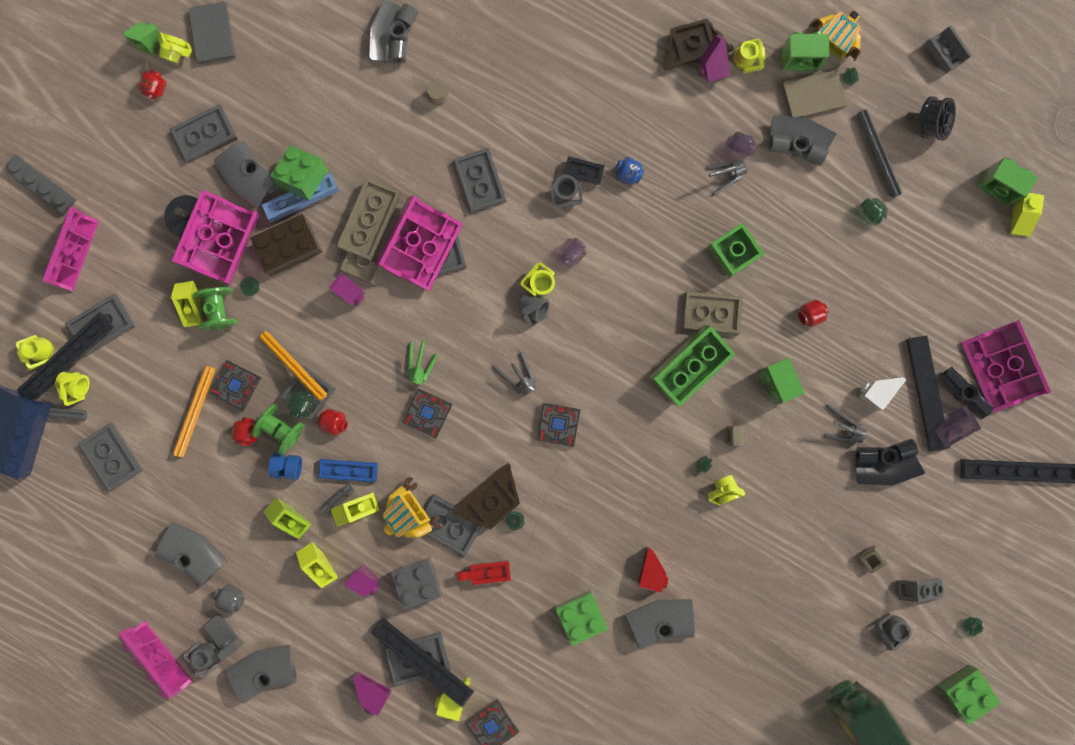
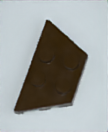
[663,18,734,71]
[452,463,520,530]

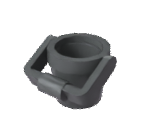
[550,175,583,208]
[519,293,550,327]
[875,613,911,651]
[183,641,220,679]

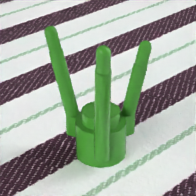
[407,340,438,385]

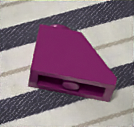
[699,35,730,82]
[329,273,365,307]
[344,565,381,598]
[353,671,392,716]

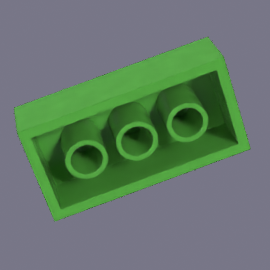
[649,325,736,407]

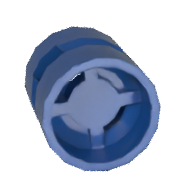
[268,453,302,481]

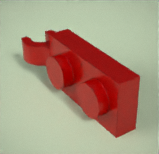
[457,560,511,585]

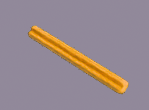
[259,331,327,401]
[173,366,215,457]

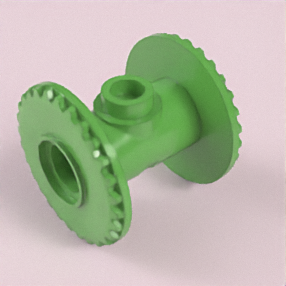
[193,287,238,330]
[252,405,304,455]

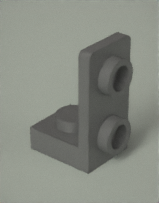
[898,578,944,602]
[204,614,244,661]

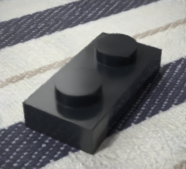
[563,156,605,185]

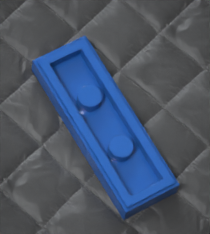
[318,459,378,482]

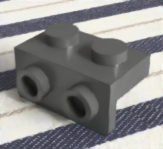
[925,26,972,73]

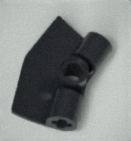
[856,438,925,485]

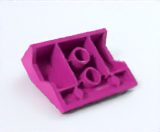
[172,190,260,286]
[374,196,463,291]
[43,207,99,291]
[961,319,1051,413]
[119,621,193,701]

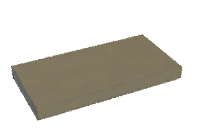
[336,177,402,262]
[339,212,399,286]

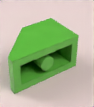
[123,22,160,56]

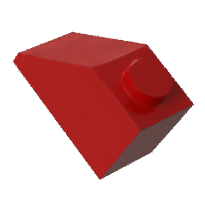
[638,547,669,593]

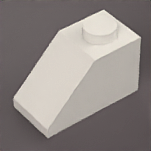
[859,377,906,411]

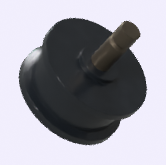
[906,96,956,141]
[164,195,198,238]

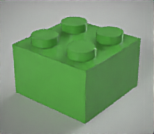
[781,32,829,71]
[270,145,328,201]
[976,157,1038,206]
[708,223,764,279]
[759,358,805,404]
[556,590,608,646]
[937,664,1001,725]

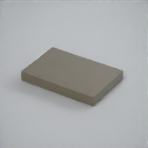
[782,70,847,118]
[682,291,743,335]

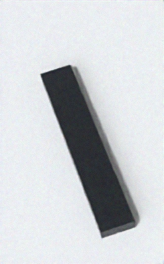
[17,312,114,401]
[906,335,950,452]
[961,459,1075,483]
[371,618,475,708]

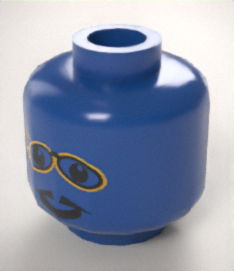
[615,157,644,185]

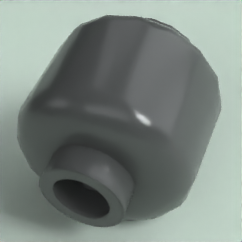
[213,585,245,614]

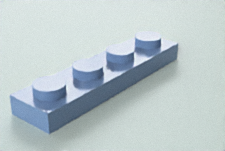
[262,173,339,223]

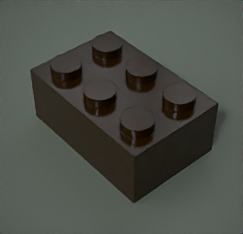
[250,214,323,276]

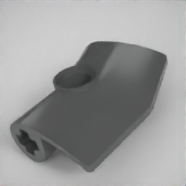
[369,0,418,64]
[769,115,836,166]
[214,141,278,208]
[155,523,227,588]
[626,599,695,650]
[225,645,297,703]

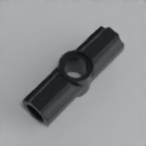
[939,367,994,420]

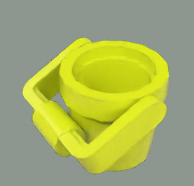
[157,32,192,63]
[733,38,766,73]
[520,262,555,296]
[16,335,54,370]
[55,372,90,406]
[708,475,745,506]

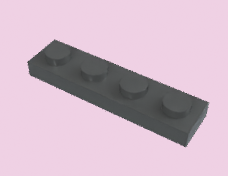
[3,154,77,215]

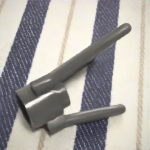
[706,160,747,196]
[493,352,537,396]
[824,404,867,444]

